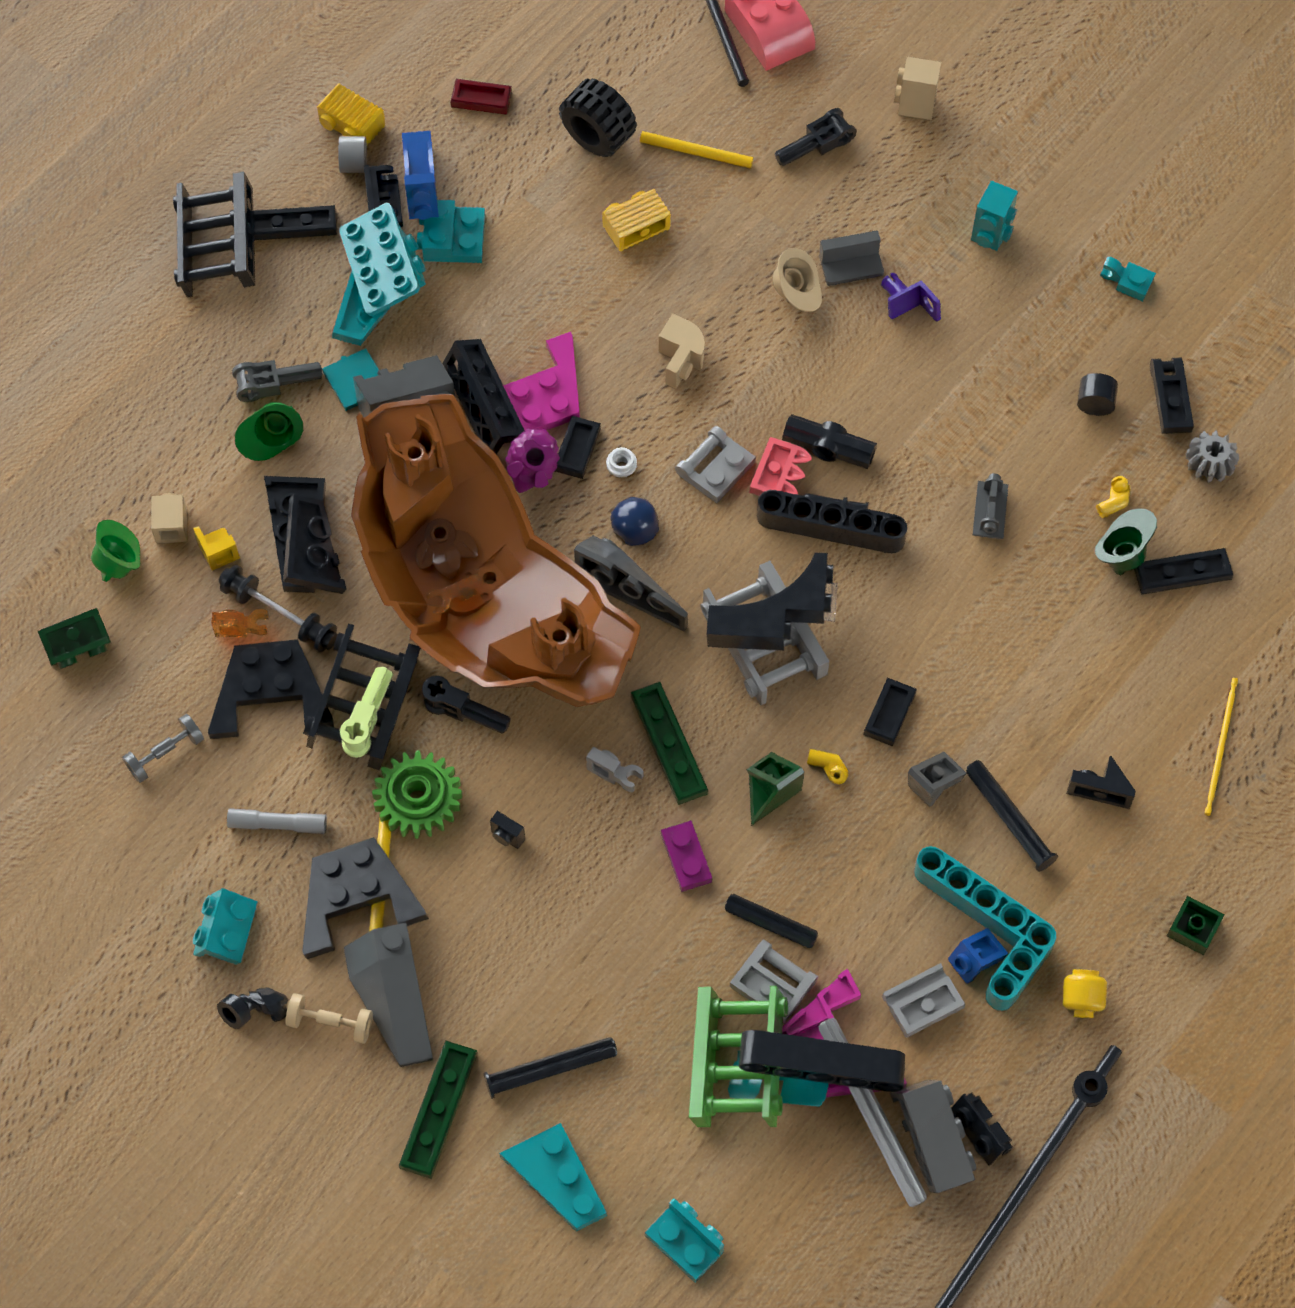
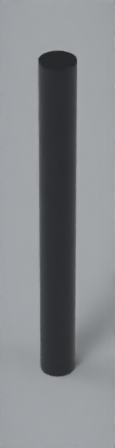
[705,0,749,87]

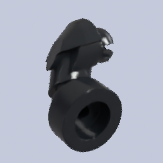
[217,987,289,1029]

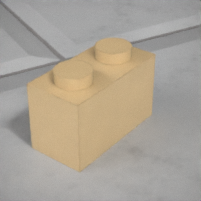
[894,57,941,120]

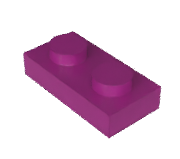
[661,820,712,892]

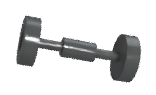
[122,714,204,783]

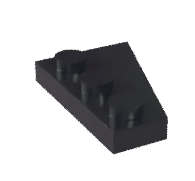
[283,494,347,594]

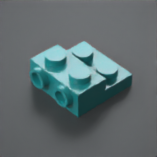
[417,200,485,263]

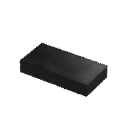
[554,416,601,479]
[863,677,917,746]

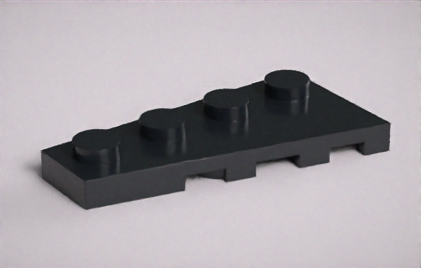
[264,476,326,593]

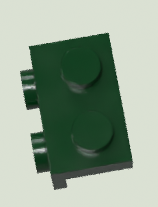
[37,608,111,669]

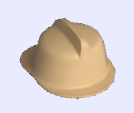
[773,248,822,312]

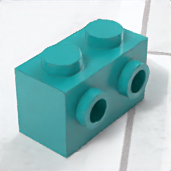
[971,180,1018,251]

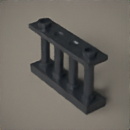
[173,172,255,297]
[303,623,421,771]

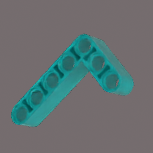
[914,846,1056,1011]

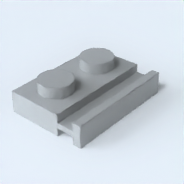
[882,963,965,1038]

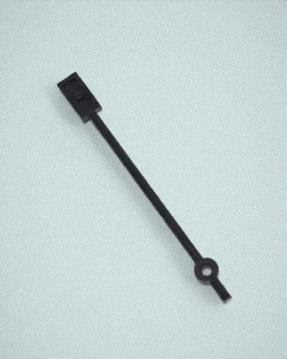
[934,1045,1122,1308]

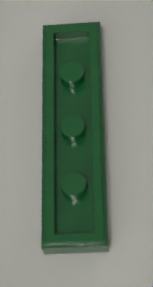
[631,682,708,805]
[399,1040,478,1179]

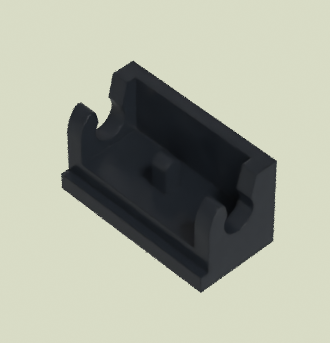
[364,165,403,227]

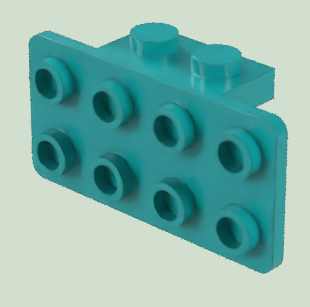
[339,203,426,316]

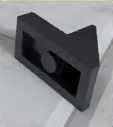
[1066,756,1136,809]

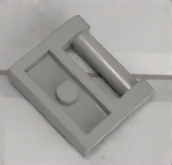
[675,426,756,503]
[730,939,818,1024]

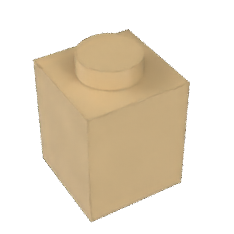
[151,493,187,544]

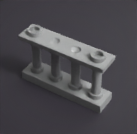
[700,561,830,705]

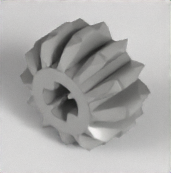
[1186,430,1239,483]

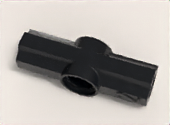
[782,414,877,469]

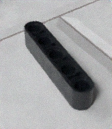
[757,490,907,553]
[739,1030,905,1092]

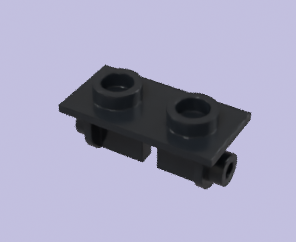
[951,1092,1013,1166]

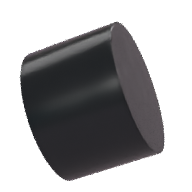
[1077,373,1118,416]

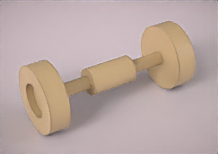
[286,993,373,1044]

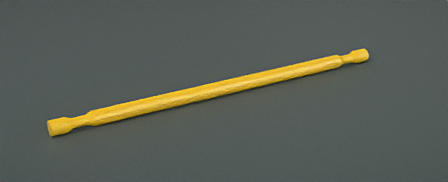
[1204,678,1238,816]

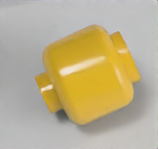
[1063,969,1107,1018]

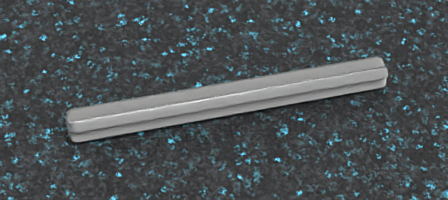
[819,1018,927,1207]

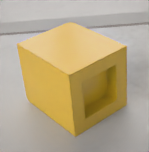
[193,526,240,571]

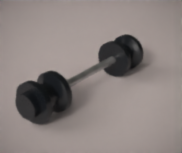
[219,565,338,653]

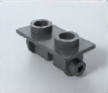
[972,473,1009,539]

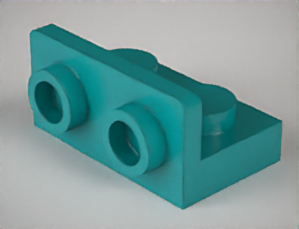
[645,1198,724,1283]

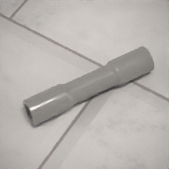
[227,808,327,834]

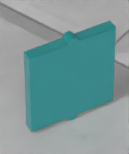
[322,348,379,411]

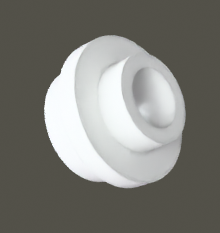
[606,447,637,477]

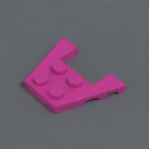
[503,331,580,431]
[782,969,907,1097]

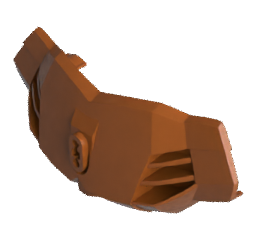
[351,394,641,707]

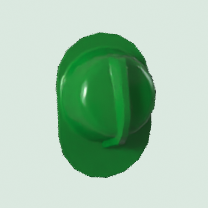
[235,402,304,461]
[91,520,141,582]

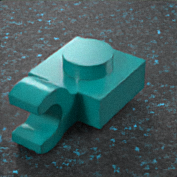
[1100,257,1156,302]

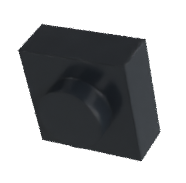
[490,810,525,849]

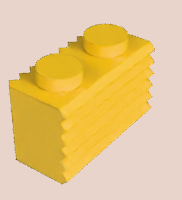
[317,83,385,145]
[602,189,671,252]

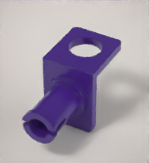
[881,273,941,322]

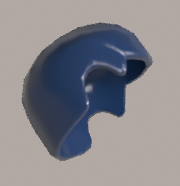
[610,497,659,546]

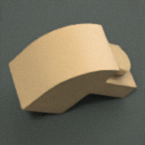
[658,313,705,389]

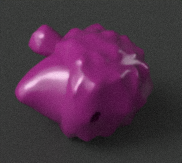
[505,429,560,493]

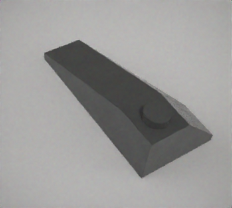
[574,535,688,632]
[344,923,433,1067]

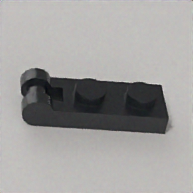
[1150,357,1194,434]

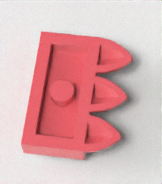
[749,437,812,496]

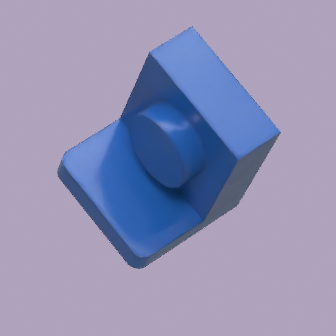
[948,928,1008,984]

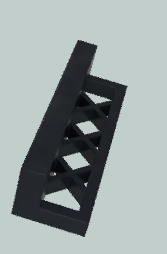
[442,339,525,455]

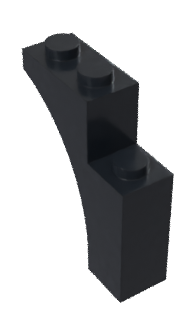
[706,552,834,651]

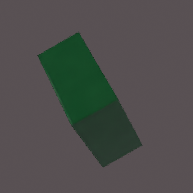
[1167,896,1225,955]

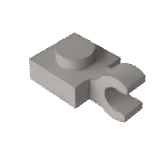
[586,747,644,792]

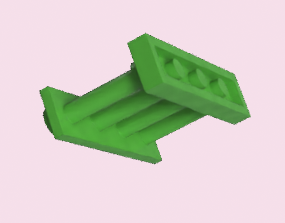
[689,985,788,1127]

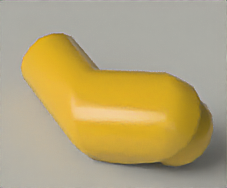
[807,749,848,784]

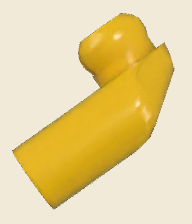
[1096,476,1131,518]

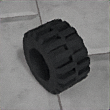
[559,78,637,157]

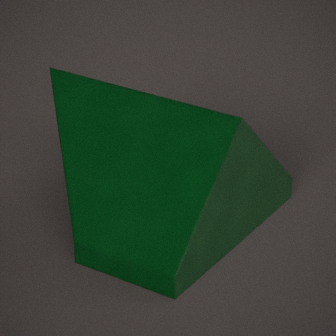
[746,752,804,826]

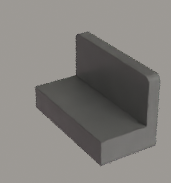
[819,230,884,286]

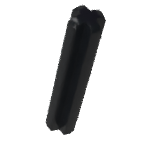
[725,894,818,948]

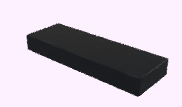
[254,205,337,241]
[1134,548,1233,595]

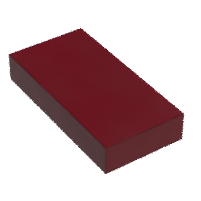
[450,78,512,115]

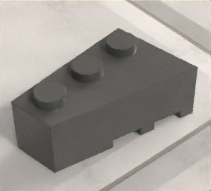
[353,355,455,417]
[890,1080,976,1193]

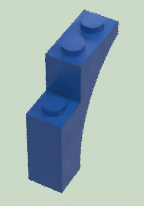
[402,130,439,220]

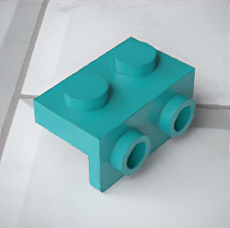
[193,888,258,965]

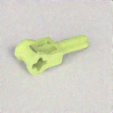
[340,667,393,758]

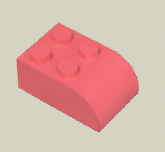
[725,0,815,71]

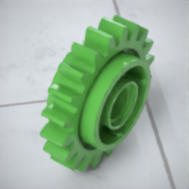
[372,750,463,839]

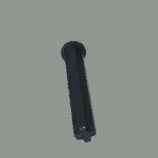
[966,760,1058,872]
[484,1037,617,1099]

